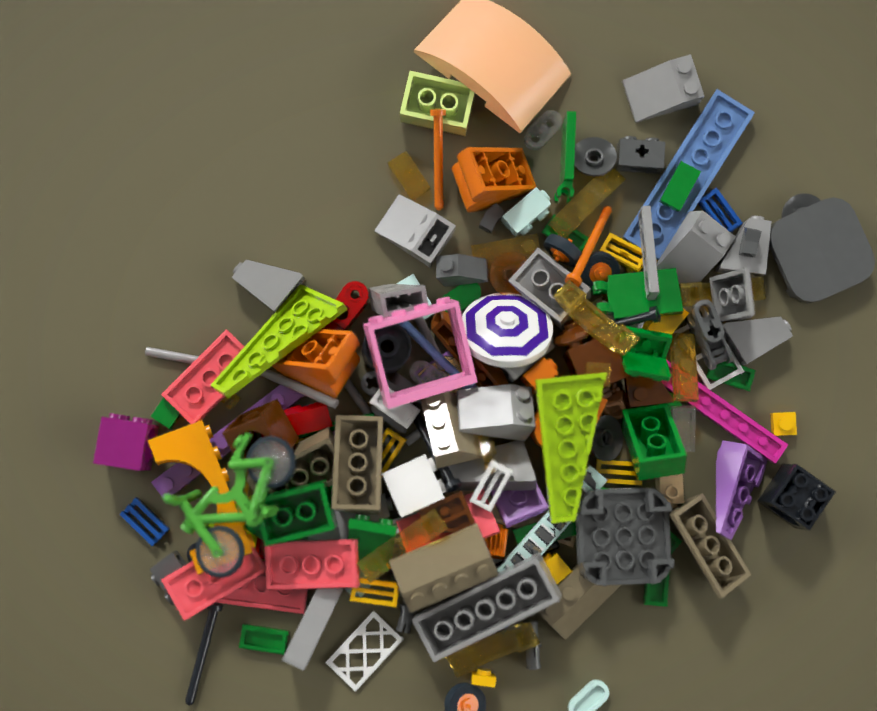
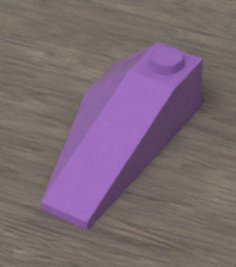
[716,441,768,540]

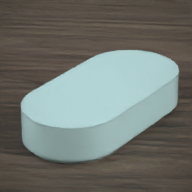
[568,679,609,711]

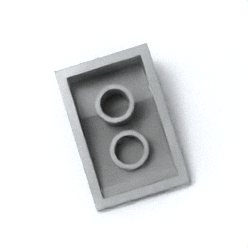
[622,54,704,123]
[657,210,736,293]
[508,248,591,330]
[710,267,755,322]
[457,384,535,441]

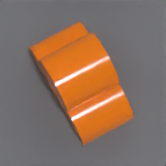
[451,147,537,212]
[272,329,360,399]

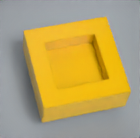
[770,412,797,436]
[471,668,496,687]

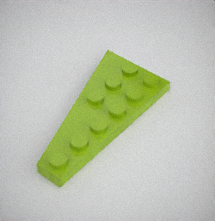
[210,284,348,398]
[535,372,607,523]

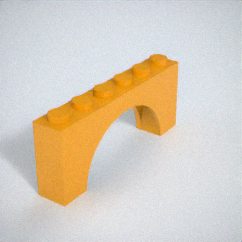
[148,420,255,575]

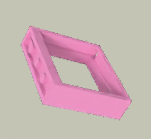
[363,297,477,409]

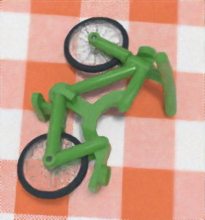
[163,433,296,578]

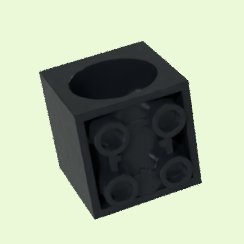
[757,464,836,530]

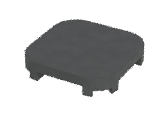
[769,197,875,304]
[576,488,675,586]

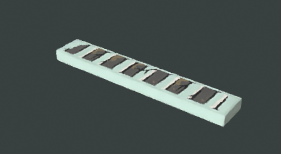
[497,464,607,572]

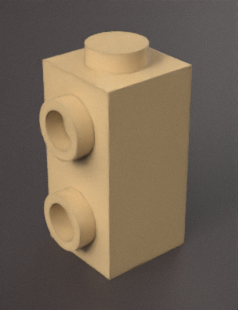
[655,474,684,508]

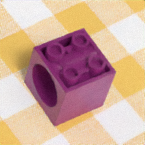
[93,413,159,471]

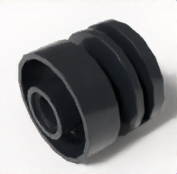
[361,324,412,375]

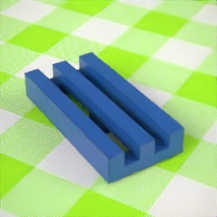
[698,187,743,232]
[119,497,170,546]

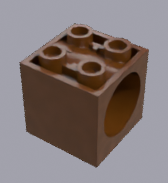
[563,332,629,387]
[222,399,299,473]

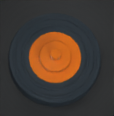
[543,234,582,267]
[581,251,620,291]
[444,683,486,711]

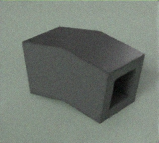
[479,203,505,234]
[739,227,762,257]

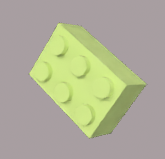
[400,71,475,136]

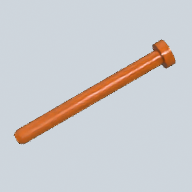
[430,109,446,210]
[565,206,612,288]

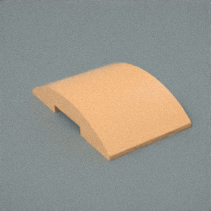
[414,0,571,133]

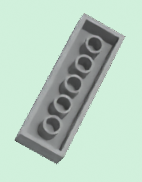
[412,552,562,662]

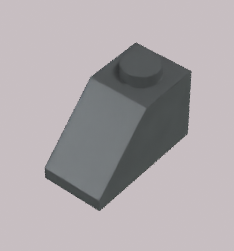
[436,254,488,287]

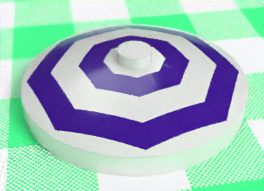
[462,293,553,368]

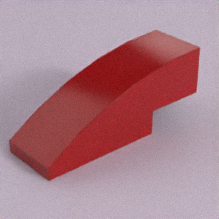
[261,402,332,438]

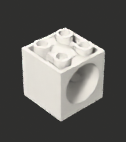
[382,455,447,517]

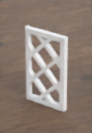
[326,610,404,692]

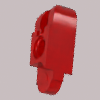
[322,281,369,331]

